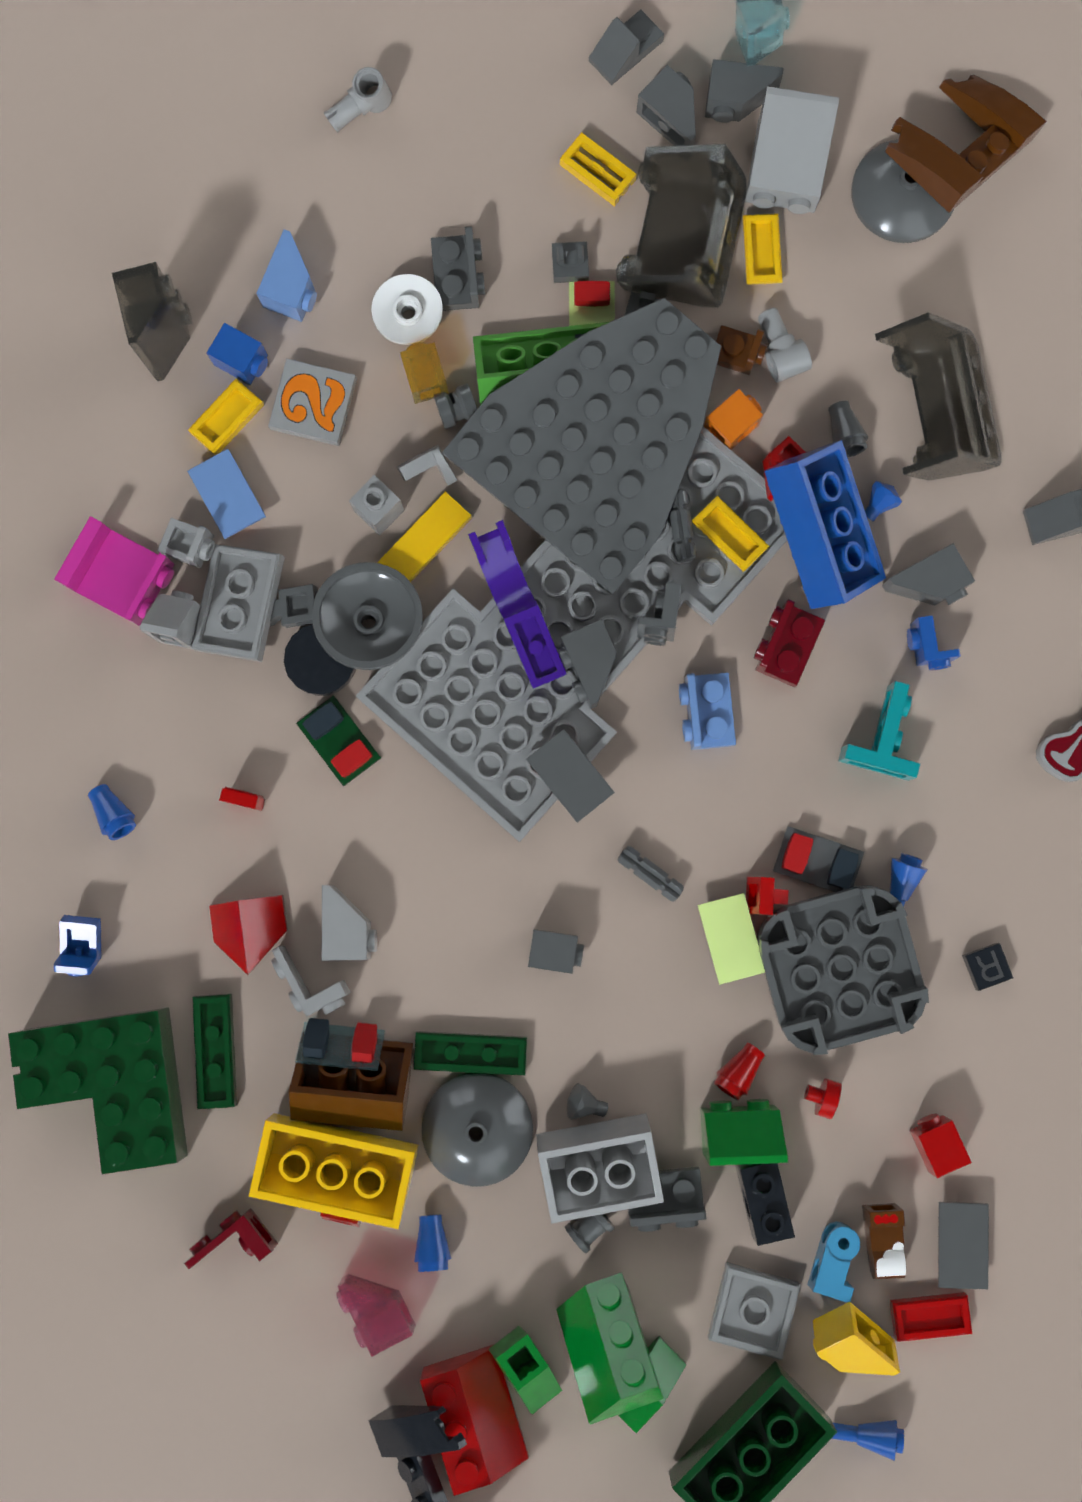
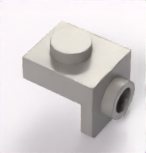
[157,518,215,569]

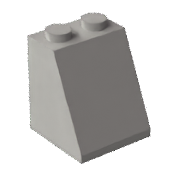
[745,86,839,214]

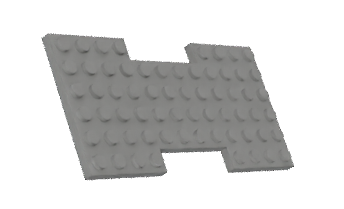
[356,426,787,842]

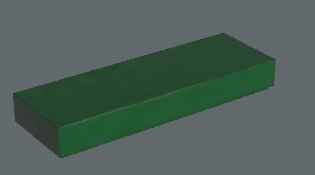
[193,994,237,1110]
[414,1031,527,1076]

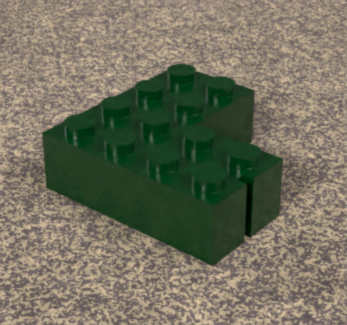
[8,1007,188,1175]

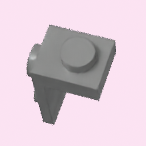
[271,946,351,1017]

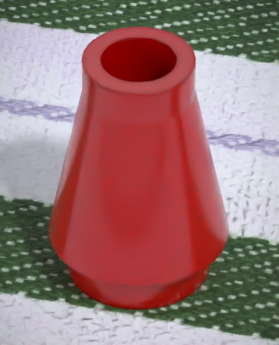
[714,1042,765,1101]

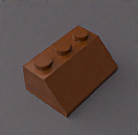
[289,1032,413,1131]

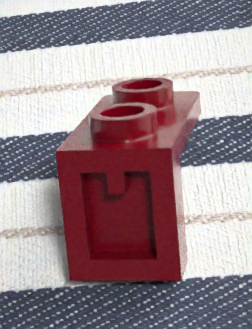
[184,1208,278,1269]

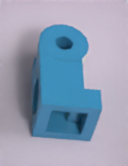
[807,1221,860,1303]

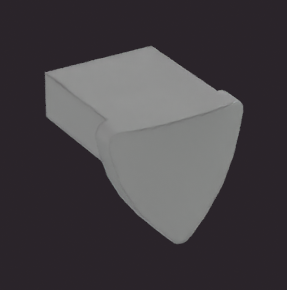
[397,445,457,485]

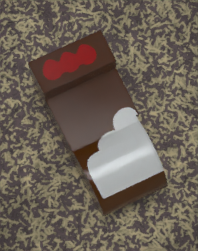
[862,1203,906,1279]

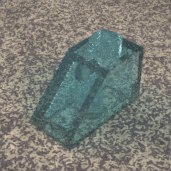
[735,0,790,66]

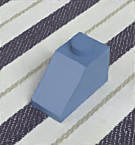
[256,229,317,322]

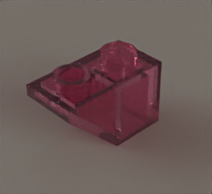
[336,1274,416,1357]

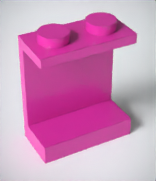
[54,516,175,626]

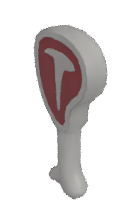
[1036,718,1082,782]

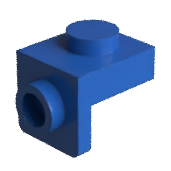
[907,615,961,670]
[54,915,101,977]

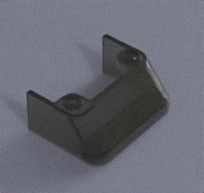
[875,312,1002,481]

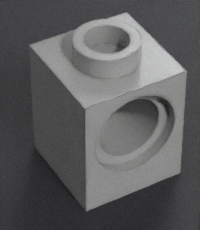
[349,475,405,536]

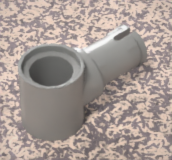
[324,67,392,133]
[758,308,812,383]

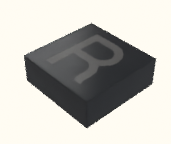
[962,943,1013,991]

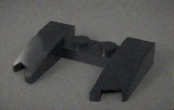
[368,1405,467,1502]

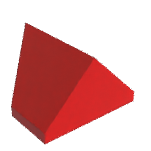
[209,895,288,975]

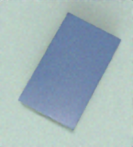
[187,449,266,539]

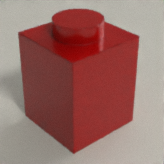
[909,1113,972,1178]

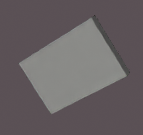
[191,544,285,662]

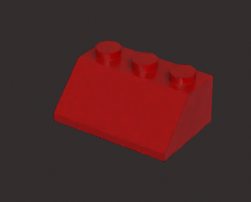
[420,1344,529,1496]

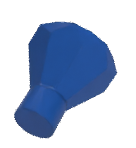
[865,481,902,522]

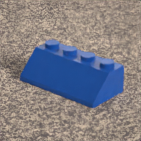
[764,440,886,609]

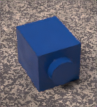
[206,323,268,385]

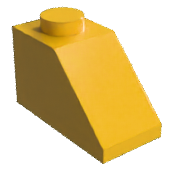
[813,1302,900,1376]

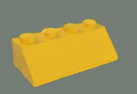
[249,1113,419,1229]

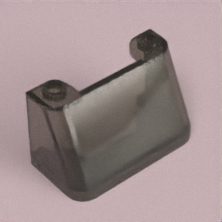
[616,144,747,308]

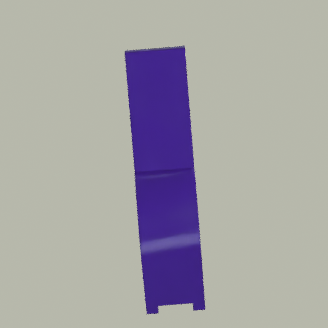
[468,520,567,689]

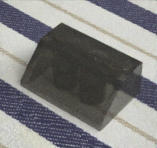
[112,262,193,381]

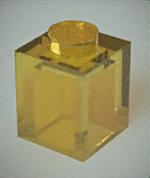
[400,342,449,404]

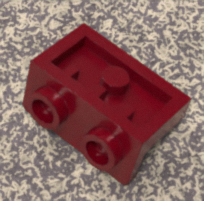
[753,599,825,688]

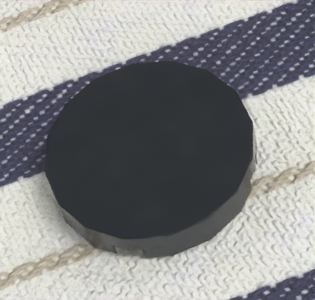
[283,624,355,696]

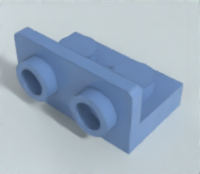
[679,673,736,750]

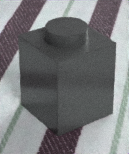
[528,929,584,974]

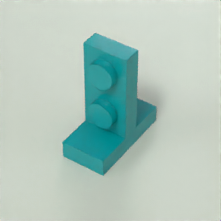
[838,681,920,781]

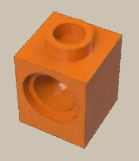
[703,389,763,450]

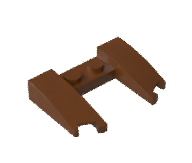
[885,75,1047,213]

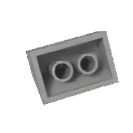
[536,1113,664,1224]

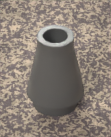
[828,401,868,458]

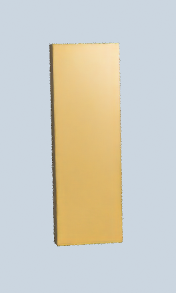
[377,491,472,582]

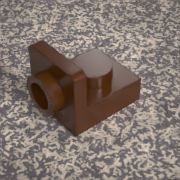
[716,325,768,375]

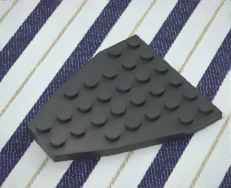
[442,298,721,595]

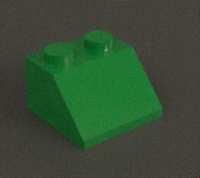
[700,1099,788,1166]

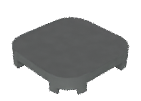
[757,885,929,1055]

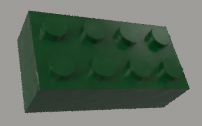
[669,1361,837,1502]

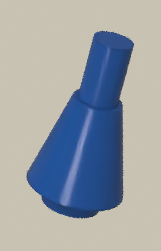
[890,853,928,907]
[832,1420,904,1461]

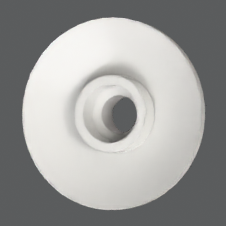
[371,274,443,345]

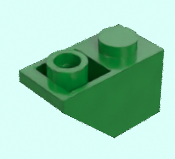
[488,1326,562,1415]

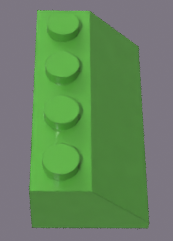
[473,322,609,405]

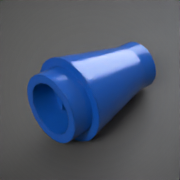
[88,784,136,840]
[414,1214,452,1272]

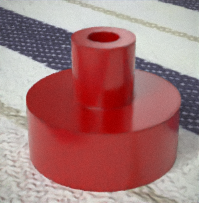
[804,1078,842,1119]

